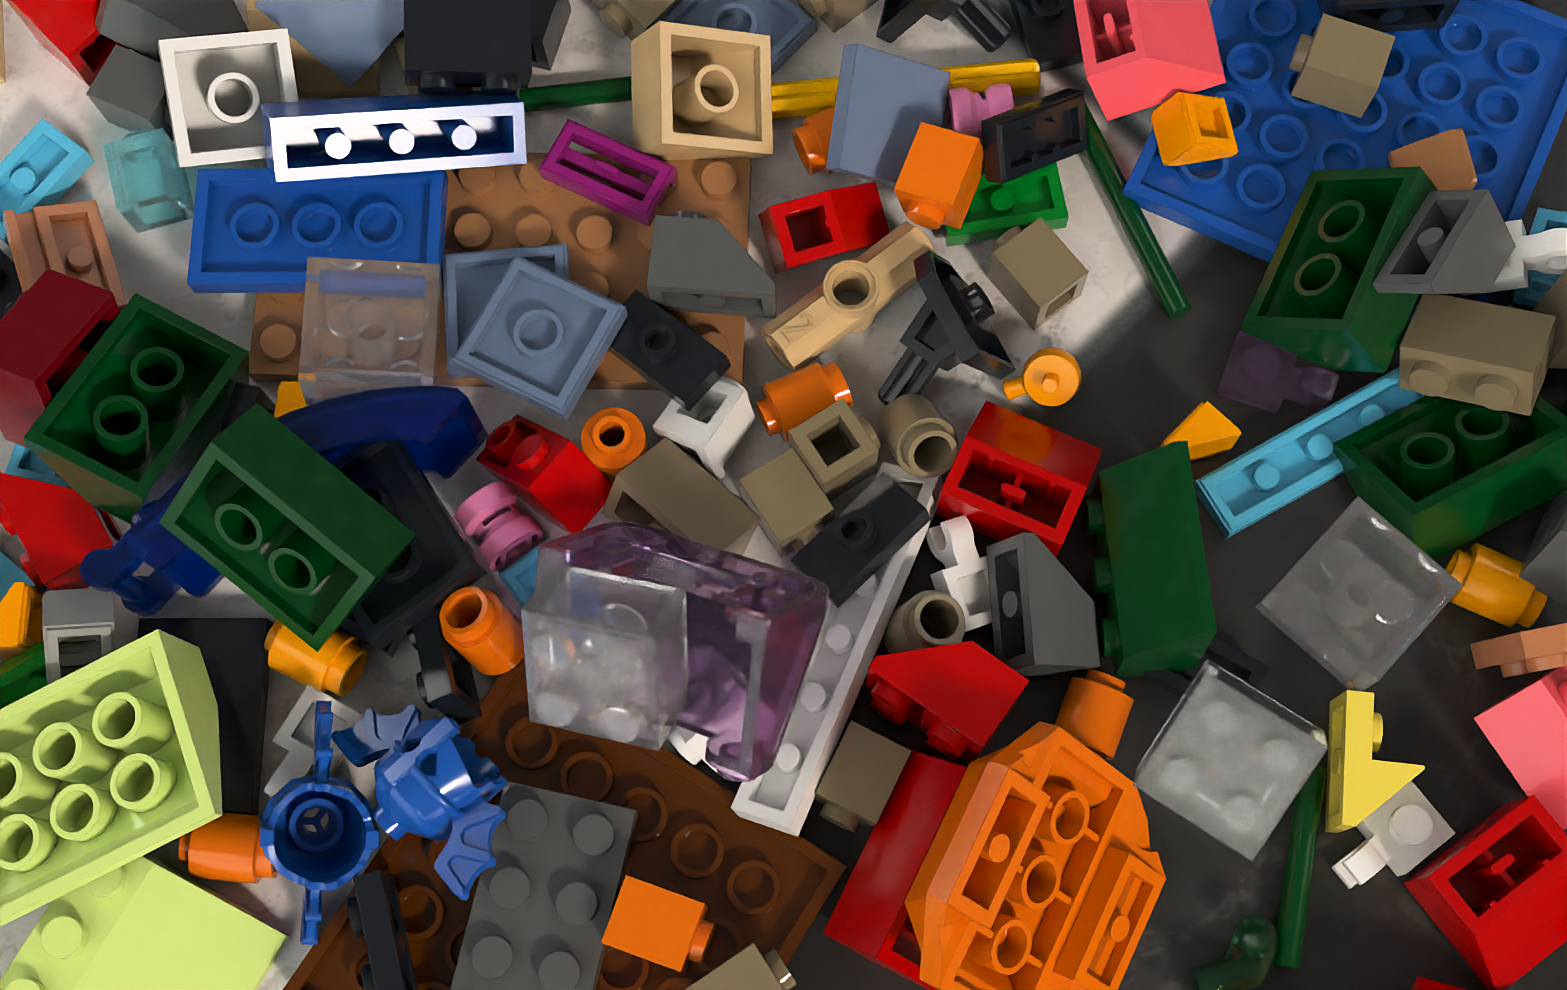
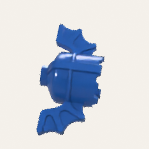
[259,700,380,945]
[331,704,508,900]

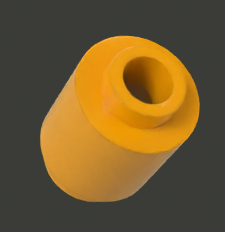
[1442,543,1548,628]
[264,620,368,697]

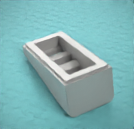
[42,587,116,685]

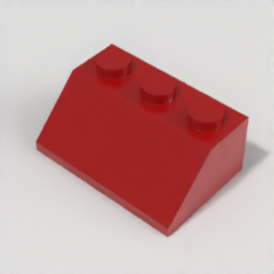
[823,750,967,990]

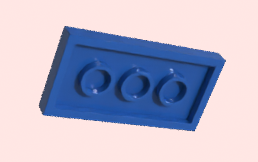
[187,168,448,293]

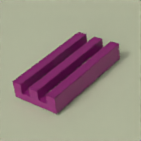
[539,119,677,227]

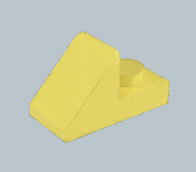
[1325,690,1425,833]

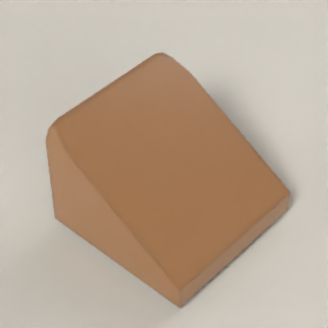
[1388,128,1477,191]

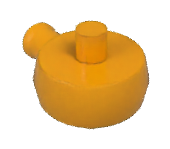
[1003,347,1082,406]

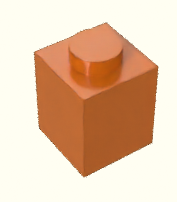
[894,122,985,230]
[601,875,715,974]

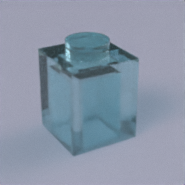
[103,128,194,233]

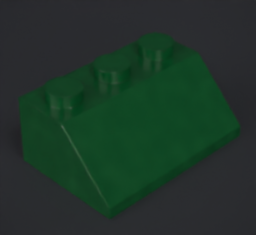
[1241,166,1439,373]
[23,293,249,533]
[1333,395,1567,570]
[159,403,416,652]
[1082,441,1217,677]

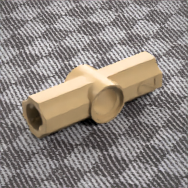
[761,221,936,373]

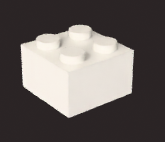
[157,28,299,167]

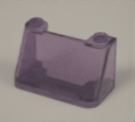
[527,522,830,782]

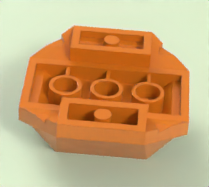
[904,721,1166,990]

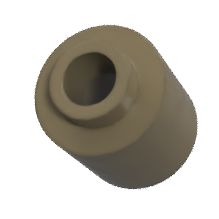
[878,394,958,478]
[883,590,965,654]

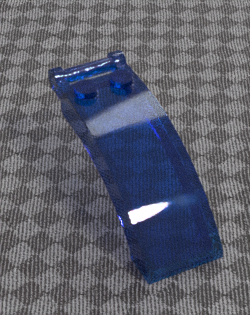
[80,385,489,617]

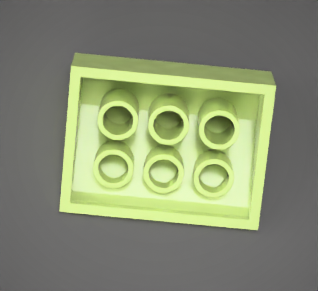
[0,629,222,927]
[0,852,290,990]

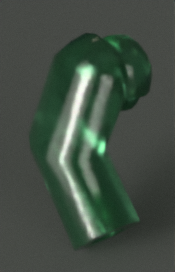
[1191,914,1279,990]

